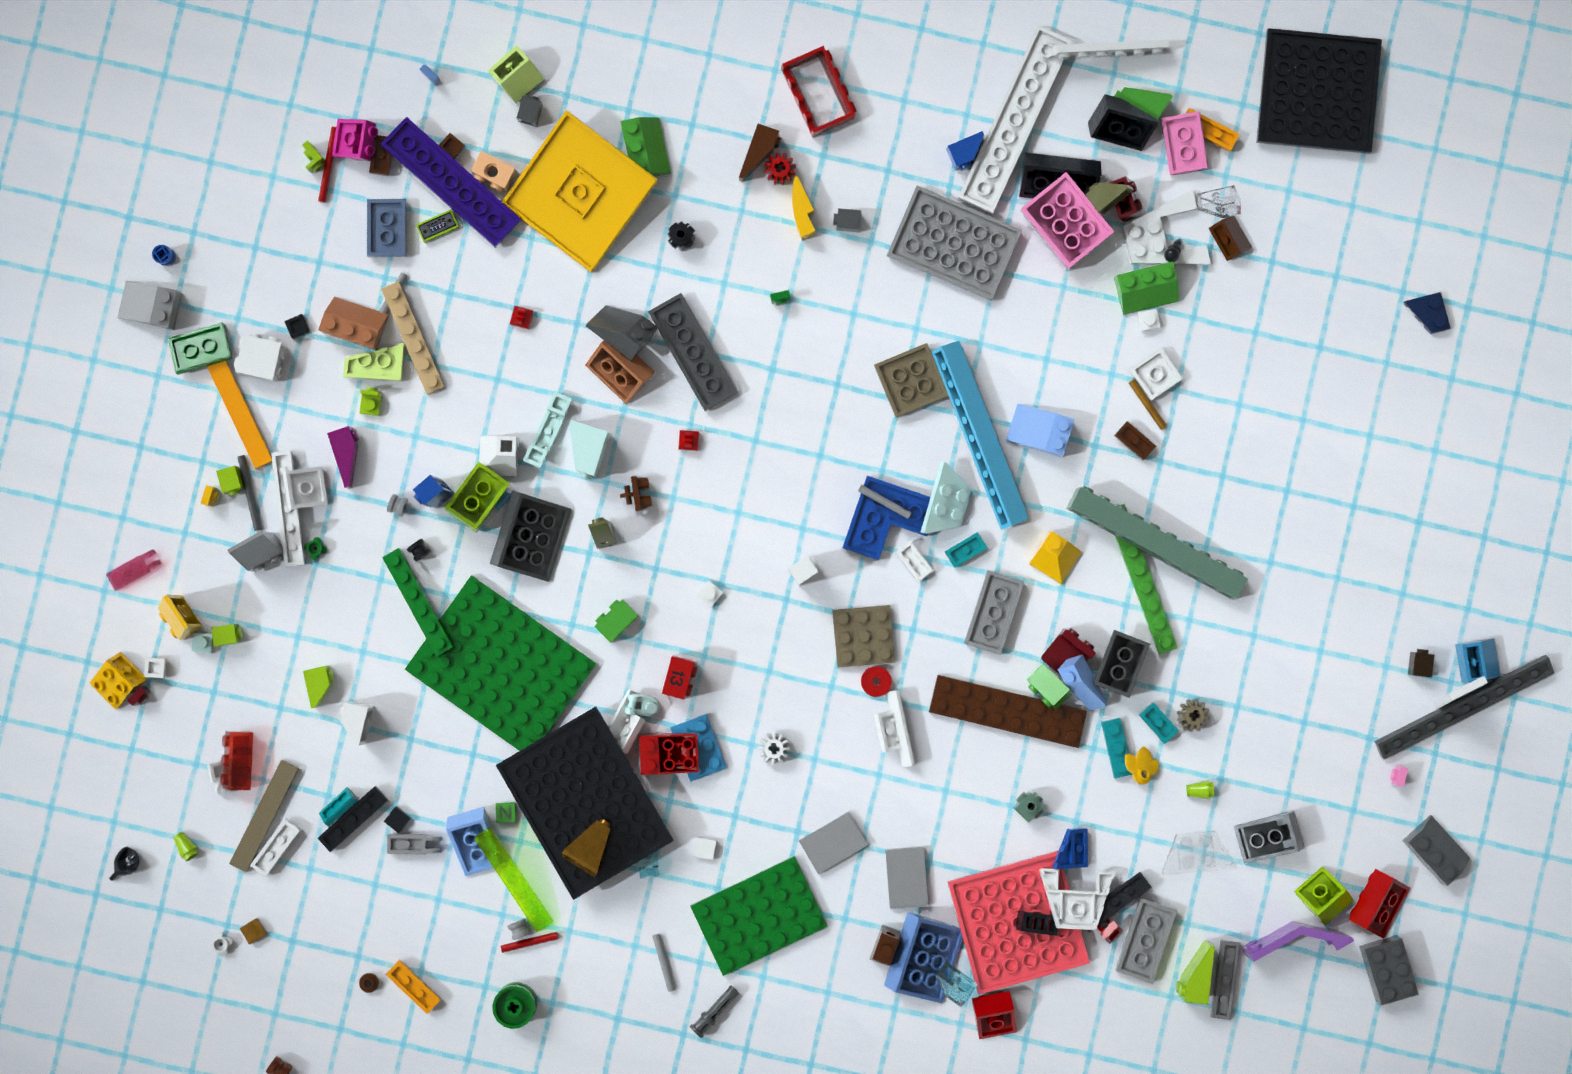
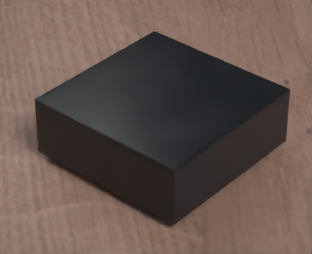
[284,314,310,339]
[384,806,411,834]

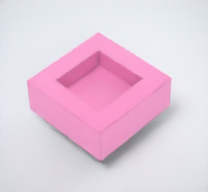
[1390,765,1408,787]

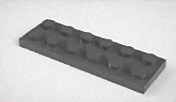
[648,293,738,411]

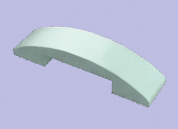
[523,392,572,468]

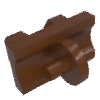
[620,476,652,512]

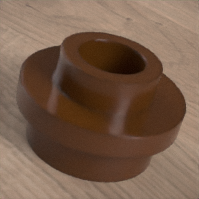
[359,973,379,993]

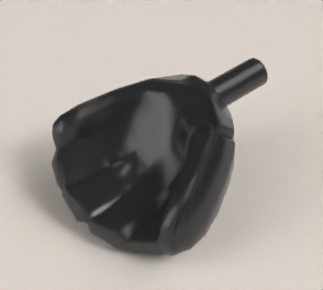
[109,846,140,881]

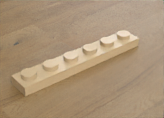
[381,281,445,395]

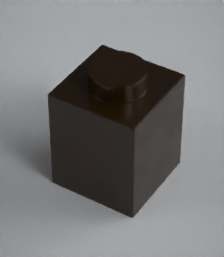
[1408,649,1435,678]

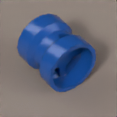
[152,245,176,266]

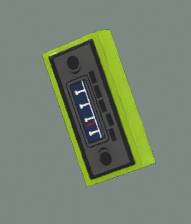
[416,209,459,243]

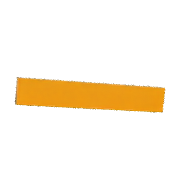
[207,361,272,469]

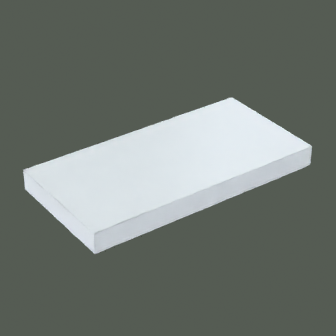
[1434,676,1488,709]

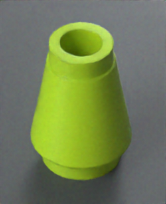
[1186,780,1214,800]
[173,832,199,862]

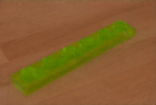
[474,827,553,932]

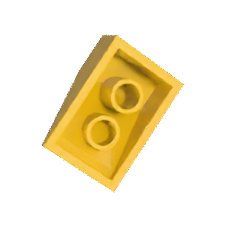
[158,595,203,640]

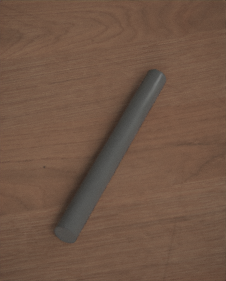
[237,455,262,531]

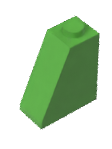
[1114,87,1173,120]

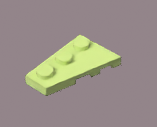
[343,343,405,382]

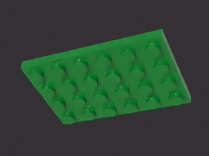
[690,856,827,976]

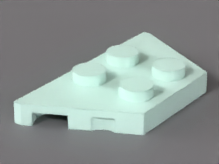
[921,461,972,534]

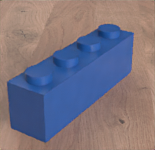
[413,474,454,508]

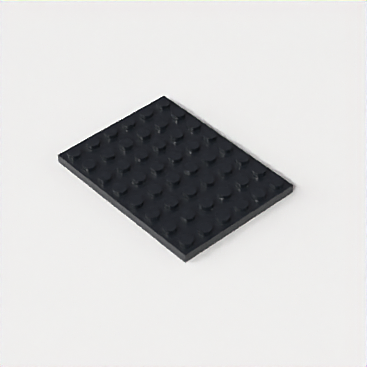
[496,706,674,900]

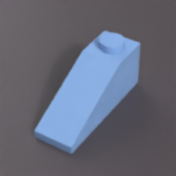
[1058,655,1108,710]

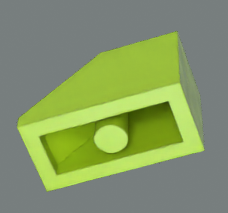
[303,665,335,709]

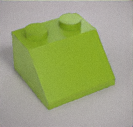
[1294,866,1354,926]

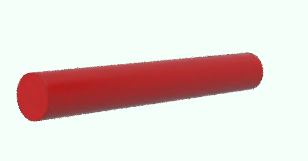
[501,932,559,953]

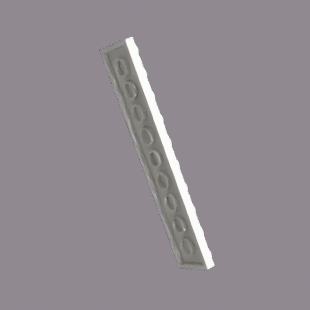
[958,25,1072,214]

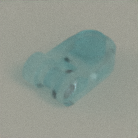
[638,851,660,879]

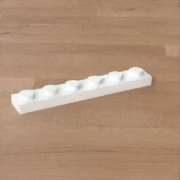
[1052,39,1169,59]
[271,451,306,567]

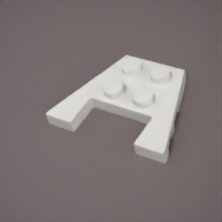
[1040,868,1115,930]

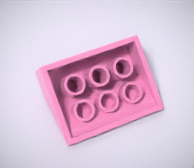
[1020,172,1114,270]

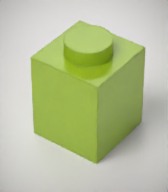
[216,466,244,496]
[211,624,243,646]

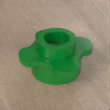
[304,537,327,560]

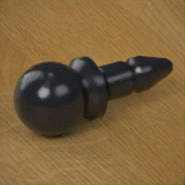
[1164,239,1182,262]

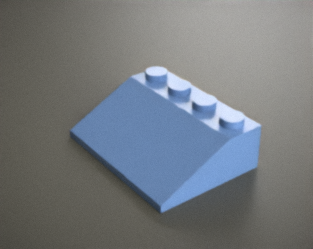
[884,912,963,1003]

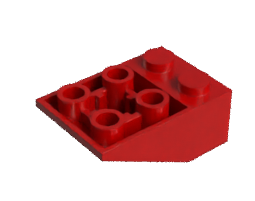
[639,733,699,775]

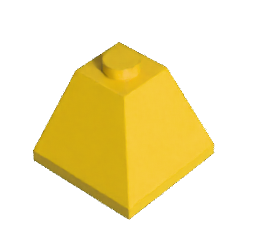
[1029,531,1082,584]

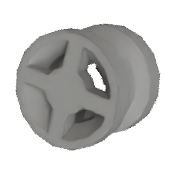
[387,494,408,517]
[507,918,531,940]

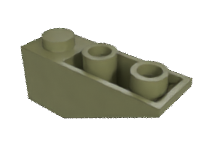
[588,517,617,549]

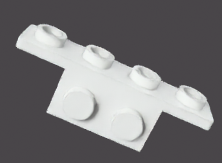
[608,689,645,754]
[874,690,915,767]

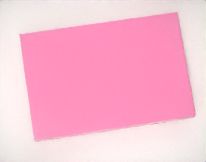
[1161,111,1208,175]

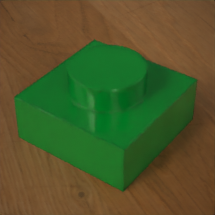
[770,290,790,306]

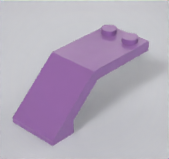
[1243,921,1354,962]

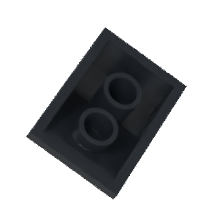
[1088,94,1159,151]

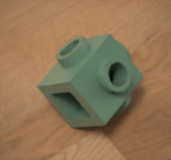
[1013,791,1044,823]

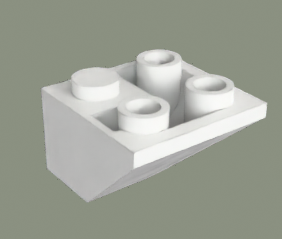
[479,436,519,477]

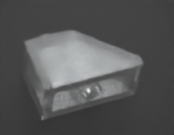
[1197,185,1241,218]

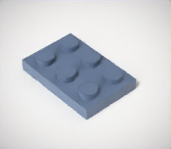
[367,199,406,257]

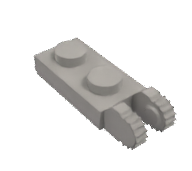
[387,834,442,854]

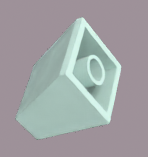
[569,420,610,480]

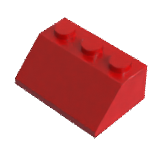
[1348,869,1411,939]

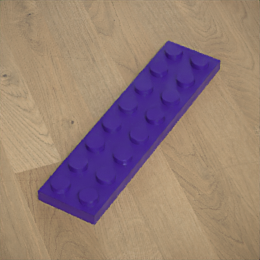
[381,116,521,248]

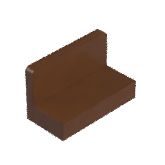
[1208,215,1252,261]

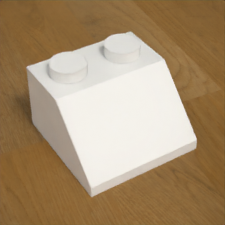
[339,701,375,746]

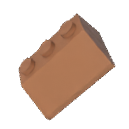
[318,296,389,351]
[585,341,655,404]

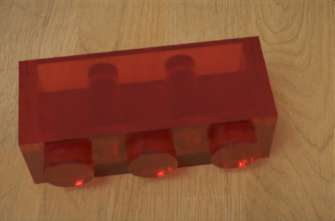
[220,731,253,790]

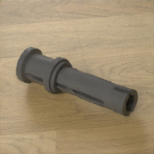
[689,985,740,1038]

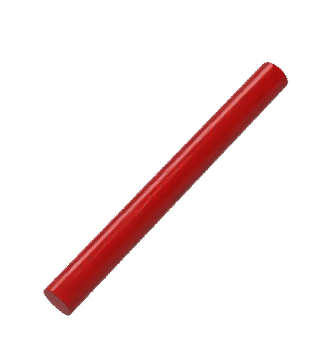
[318,126,336,203]

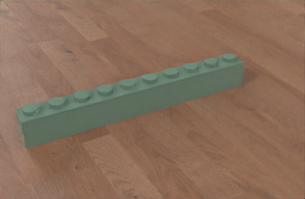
[1066,486,1248,600]

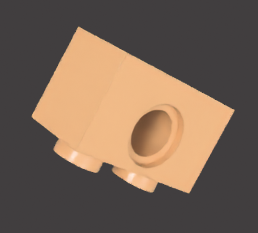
[471,151,517,192]

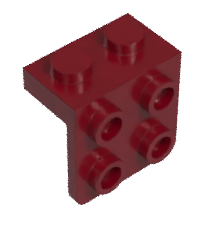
[1041,628,1096,674]

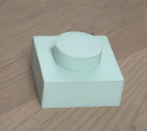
[191,632,213,653]

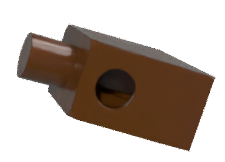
[870,925,900,966]

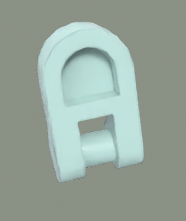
[624,693,660,716]

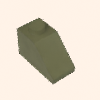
[1085,182,1134,214]

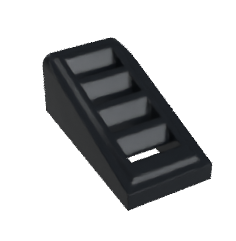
[1016,910,1058,936]

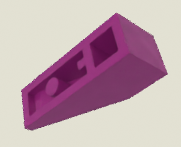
[327,426,359,489]

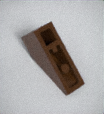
[739,123,782,182]

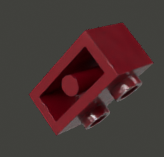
[1109,176,1143,222]

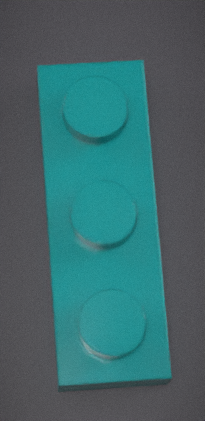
[1101,718,1132,778]

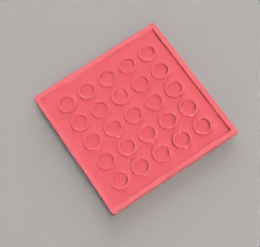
[947,850,1090,995]

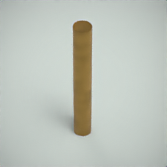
[1128,379,1167,430]

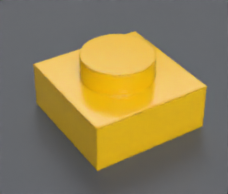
[200,485,219,507]

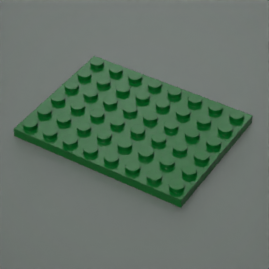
[404,575,597,751]

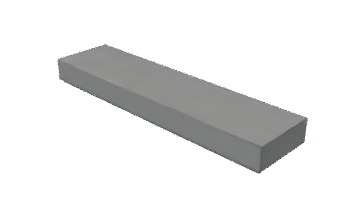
[1210,940,1241,1020]

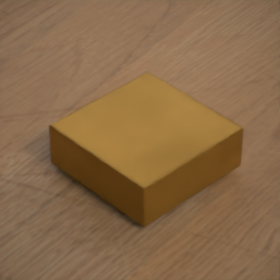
[239,918,267,945]

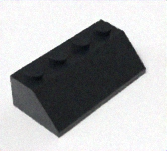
[1019,152,1101,199]

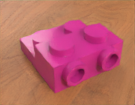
[332,119,378,161]

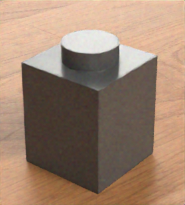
[516,95,543,127]
[833,208,861,232]

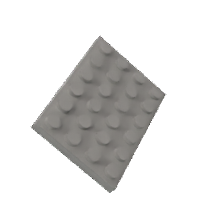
[887,185,1022,301]

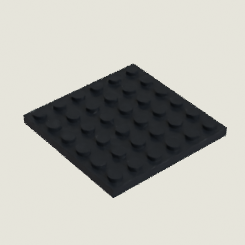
[1256,28,1382,154]

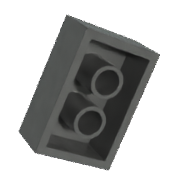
[1359,935,1419,1005]

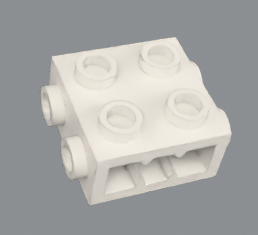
[234,333,287,382]

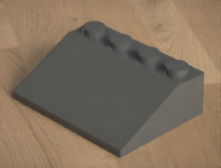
[490,491,572,582]

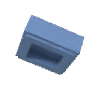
[419,64,441,86]

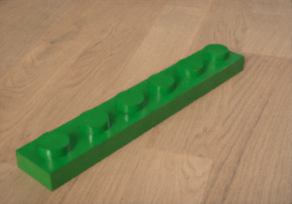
[382,548,455,657]

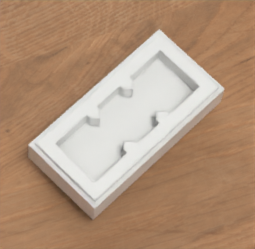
[896,540,934,582]

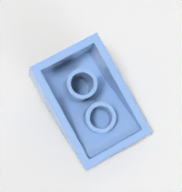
[1006,404,1075,457]
[446,807,502,876]

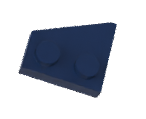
[1403,292,1451,334]

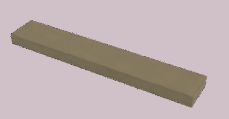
[229,760,299,872]

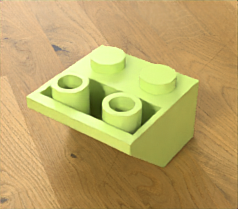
[488,45,544,103]

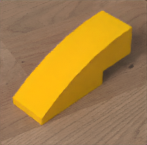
[792,176,815,241]

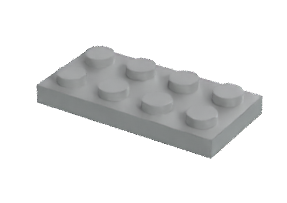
[964,570,1024,655]
[1115,897,1177,984]

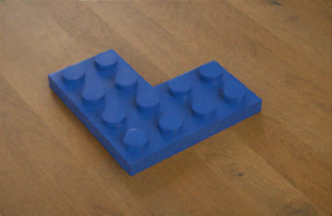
[842,476,930,560]

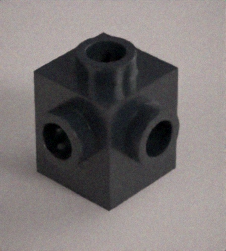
[668,221,695,251]

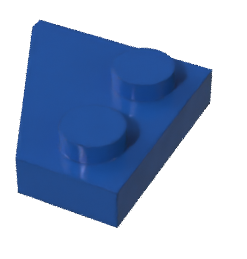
[1053,828,1088,869]

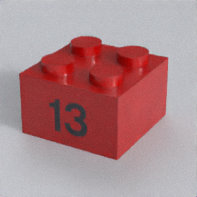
[662,655,698,700]

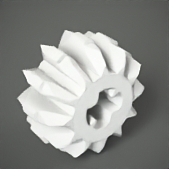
[758,732,790,765]

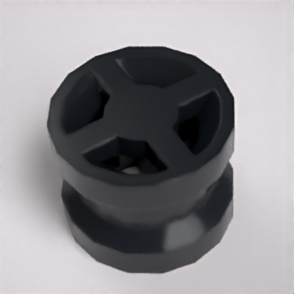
[407,539,431,562]

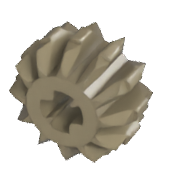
[1177,699,1210,732]

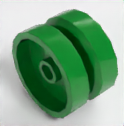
[492,982,538,1029]

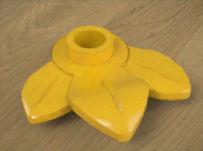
[1125,746,1159,785]

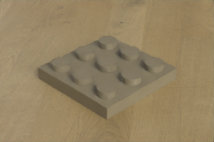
[874,343,949,418]
[832,605,895,668]

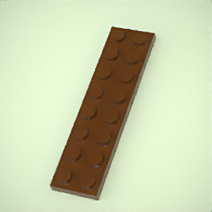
[929,675,1087,748]

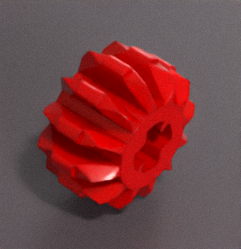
[764,152,796,185]

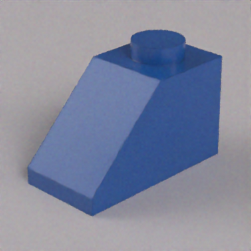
[946,131,984,171]

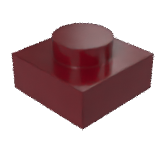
[127,686,151,706]

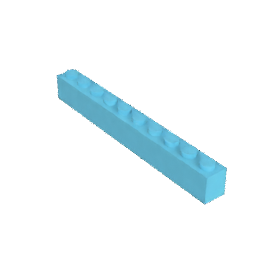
[931,341,1029,530]

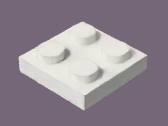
[1129,348,1183,401]
[283,467,328,510]

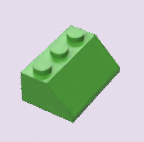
[620,117,671,177]
[1114,262,1179,315]

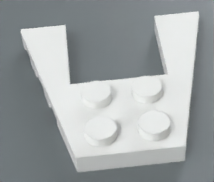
[1122,190,1211,265]

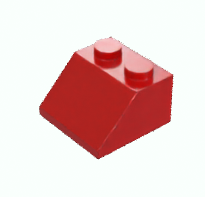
[972,991,1017,1039]

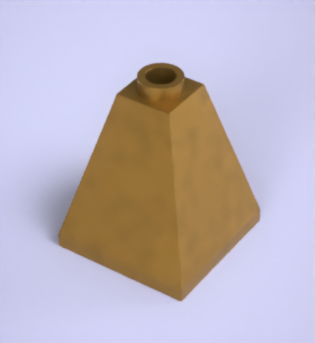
[562,819,610,878]

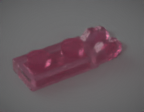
[106,549,162,591]

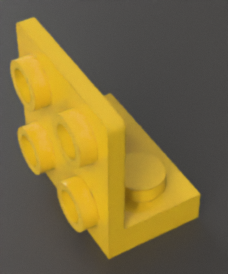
[90,652,147,710]

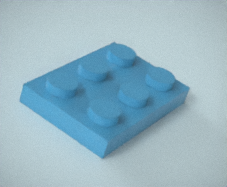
[670,714,726,782]

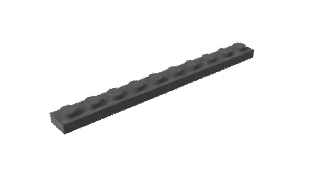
[1375,655,1554,760]

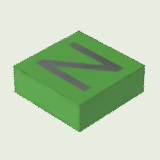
[496,802,516,823]

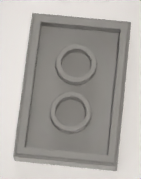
[799,811,868,874]
[885,847,928,909]

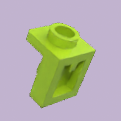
[302,140,325,173]
[359,387,382,416]

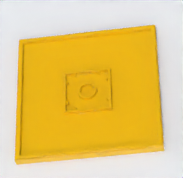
[502,110,658,273]

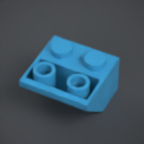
[1455,638,1500,683]

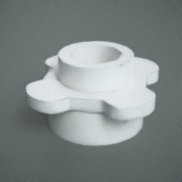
[210,933,233,955]

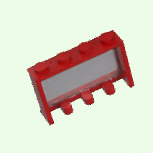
[781,45,857,138]

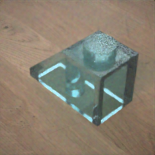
[936,961,978,1007]

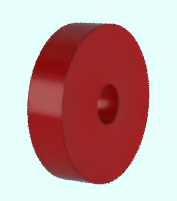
[861,666,892,697]

